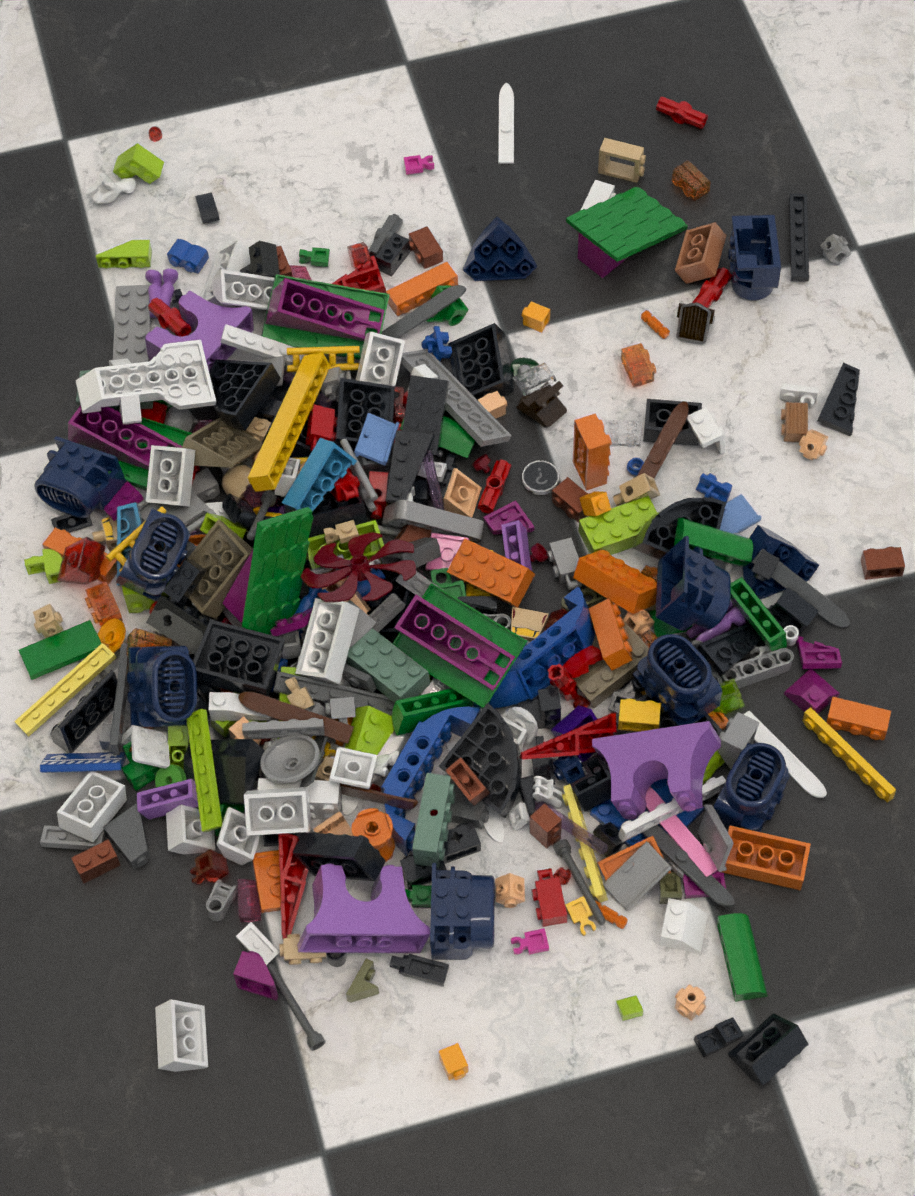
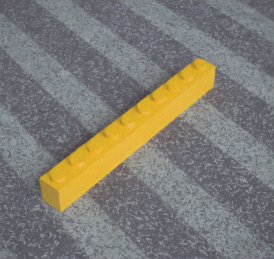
[248,353,330,492]

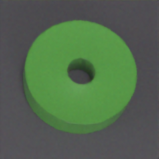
[155,764,186,788]

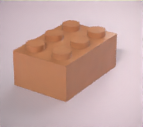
[675,222,727,284]

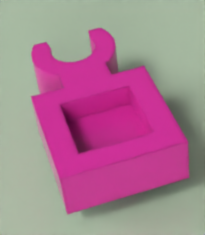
[404,155,434,175]
[511,928,549,955]

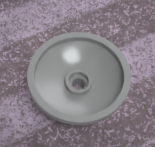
[260,734,320,784]

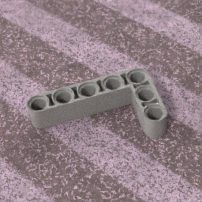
[382,500,484,541]
[691,640,794,694]

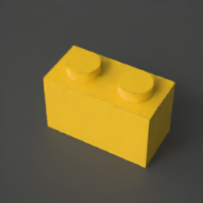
[618,699,661,732]

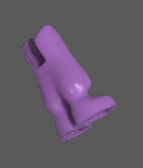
[145,268,178,318]
[686,601,746,642]

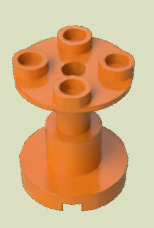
[351,808,395,862]

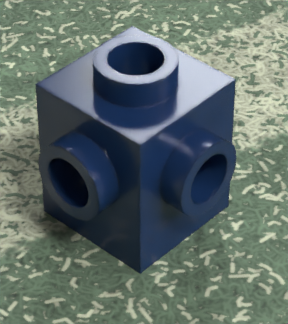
[552,756,586,785]

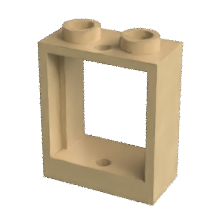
[598,138,646,183]

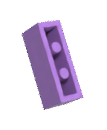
[501,520,532,571]
[137,779,198,820]

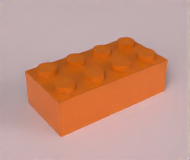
[572,413,612,491]
[447,538,535,608]
[573,550,657,614]
[722,826,811,890]

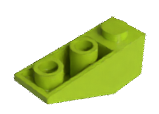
[96,240,152,268]
[168,726,190,783]

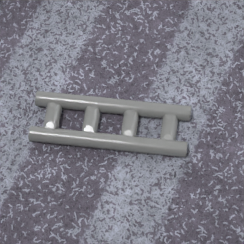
[340,439,378,512]

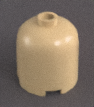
[222,465,265,507]

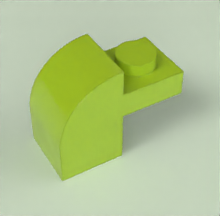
[24,549,68,584]

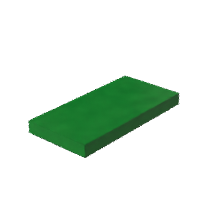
[18,620,102,680]

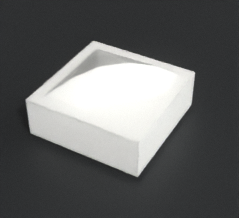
[508,802,530,830]

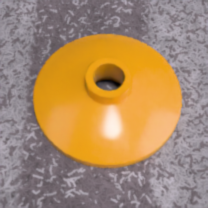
[98,618,126,653]

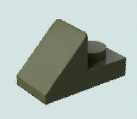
[659,872,682,904]
[346,958,379,1003]

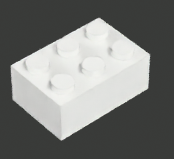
[356,332,405,386]
[146,445,195,507]
[57,771,127,842]
[244,787,311,836]

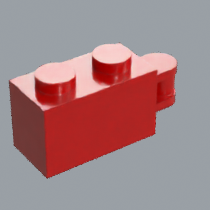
[306,404,336,452]
[330,468,360,502]
[531,868,567,927]

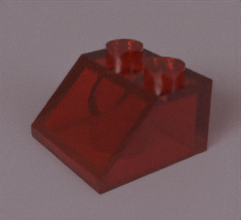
[57,537,105,585]

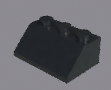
[728,1013,809,1085]

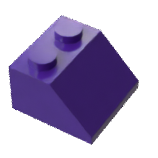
[551,705,597,762]

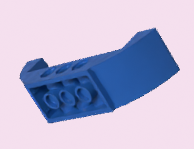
[473,587,595,708]
[381,707,481,856]

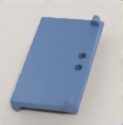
[354,413,400,466]
[720,494,762,533]

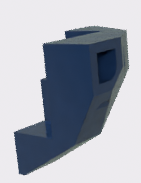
[463,217,537,281]
[742,525,819,600]

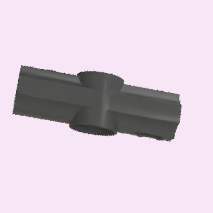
[367,214,403,259]

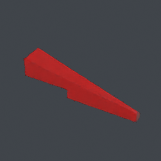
[332,256,386,293]
[520,713,616,760]
[278,833,309,940]

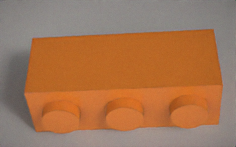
[826,697,891,740]

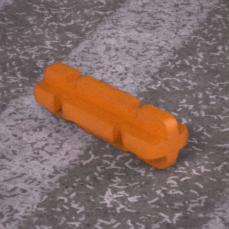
[641,310,670,339]
[589,900,628,929]

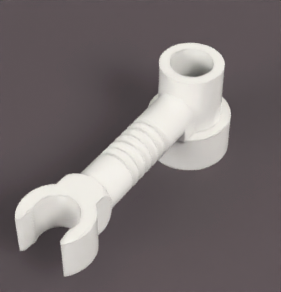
[750,625,799,657]

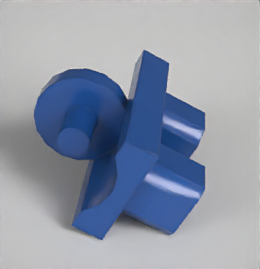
[421,326,452,361]
[696,473,732,503]

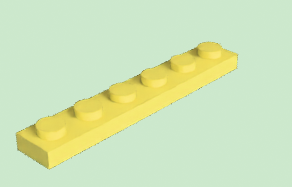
[14,643,117,737]
[562,784,608,903]

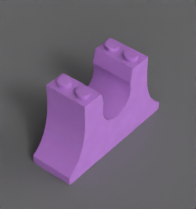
[145,290,254,377]
[592,721,721,820]
[297,864,430,953]

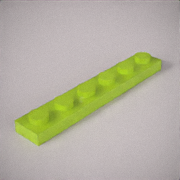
[187,709,222,832]

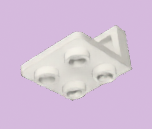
[687,407,726,454]
[121,725,170,768]

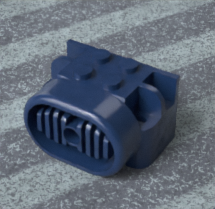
[728,215,781,300]
[34,436,126,518]
[116,508,190,601]
[656,536,731,631]
[632,634,722,726]
[127,646,197,727]
[714,743,790,832]
[430,863,495,960]

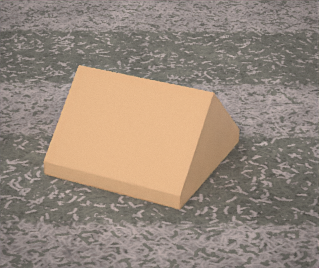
[444,468,482,518]

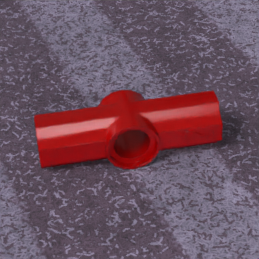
[656,96,708,129]
[692,267,732,308]
[148,297,191,337]
[478,459,511,514]
[548,664,578,701]

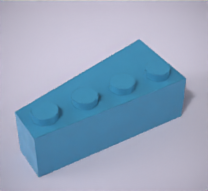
[282,438,357,511]
[117,502,143,586]

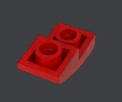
[563,645,603,678]

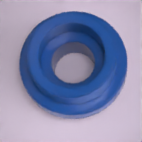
[627,458,644,476]

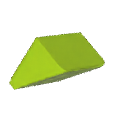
[616,995,643,1021]

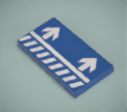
[40,752,127,773]

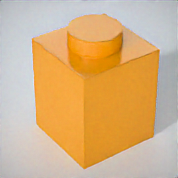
[521,301,550,333]
[579,491,611,516]
[438,1043,469,1080]

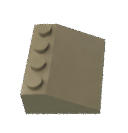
[182,418,263,468]
[187,519,253,619]
[571,620,649,708]

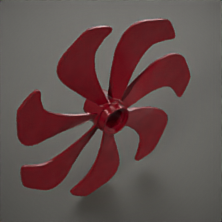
[300,532,416,602]

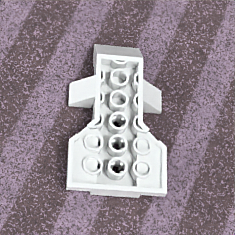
[76,340,216,424]

